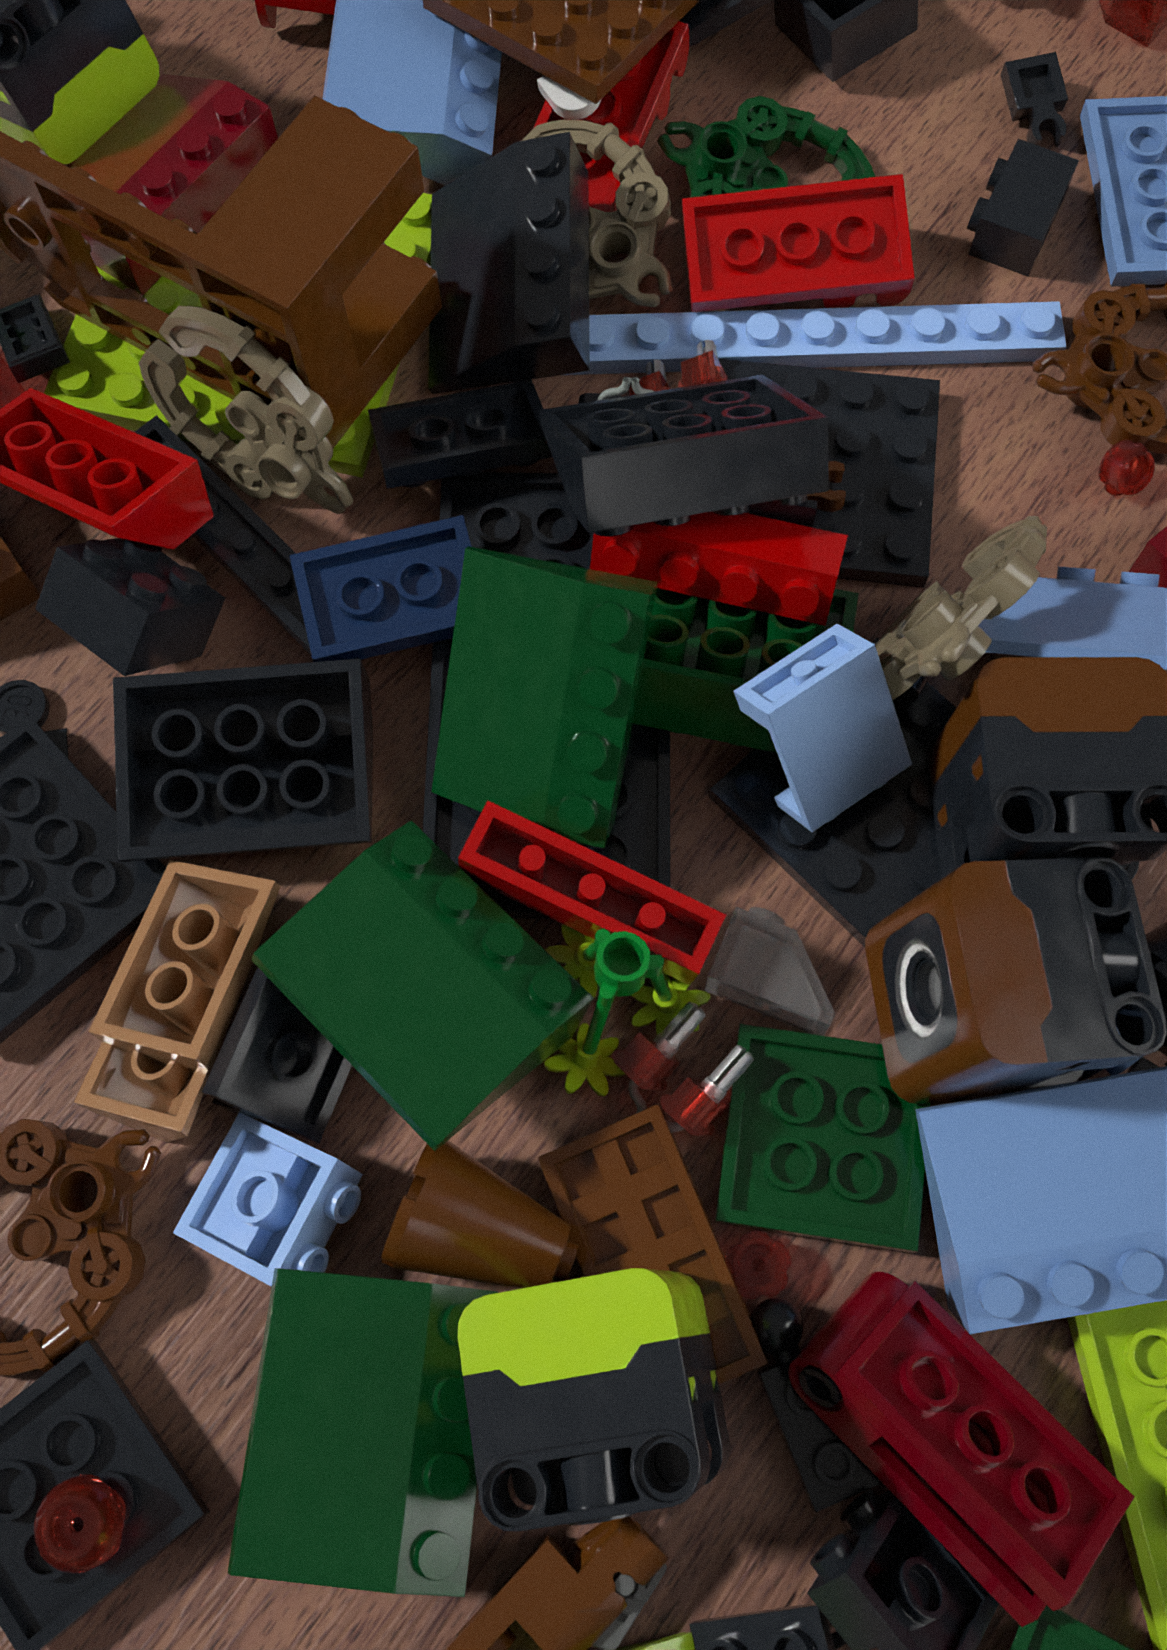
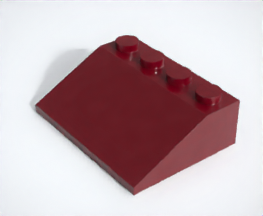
[67,74,278,296]

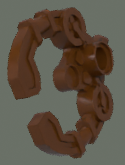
[1032,283,1167,454]
[0,1119,161,1375]

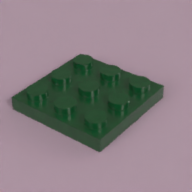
[714,1024,930,1253]

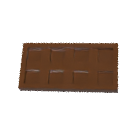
[538,1104,769,1384]

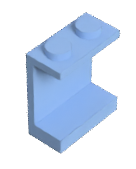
[733,624,912,832]

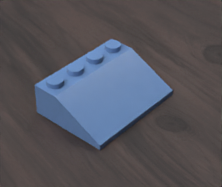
[322,0,502,185]
[979,566,1167,670]
[915,1066,1167,1334]

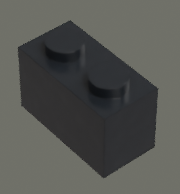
[967,139,1079,277]

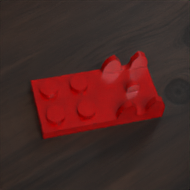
[534,21,689,212]
[682,174,915,312]

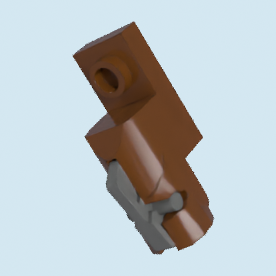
[444,1516,669,1650]

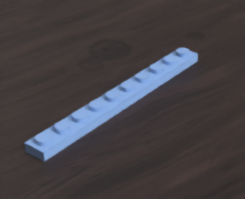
[564,301,1067,375]

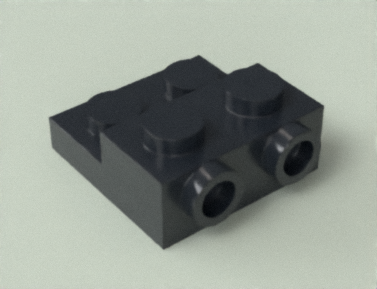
[807,1490,999,1650]

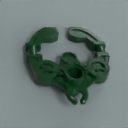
[657,96,875,198]

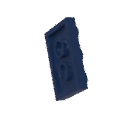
[289,515,472,662]

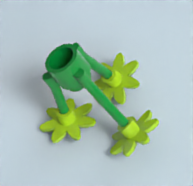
[544,924,711,1096]

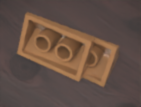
[74,860,281,1142]

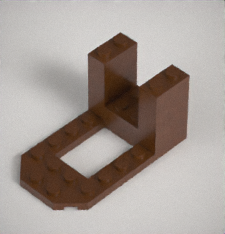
[0,95,442,449]

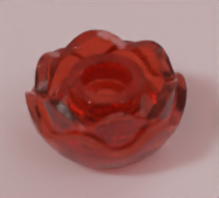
[34,1474,126,1574]

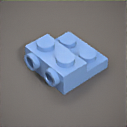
[173,1113,363,1287]

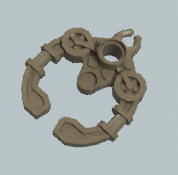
[522,119,673,307]
[139,306,353,514]
[875,516,1047,701]

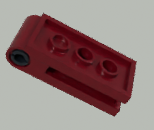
[788,1271,1135,1627]

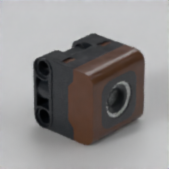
[928,657,1167,880]
[865,856,1167,1104]

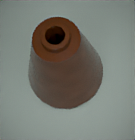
[381,1140,579,1288]

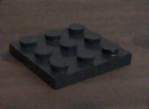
[0,1340,210,1650]

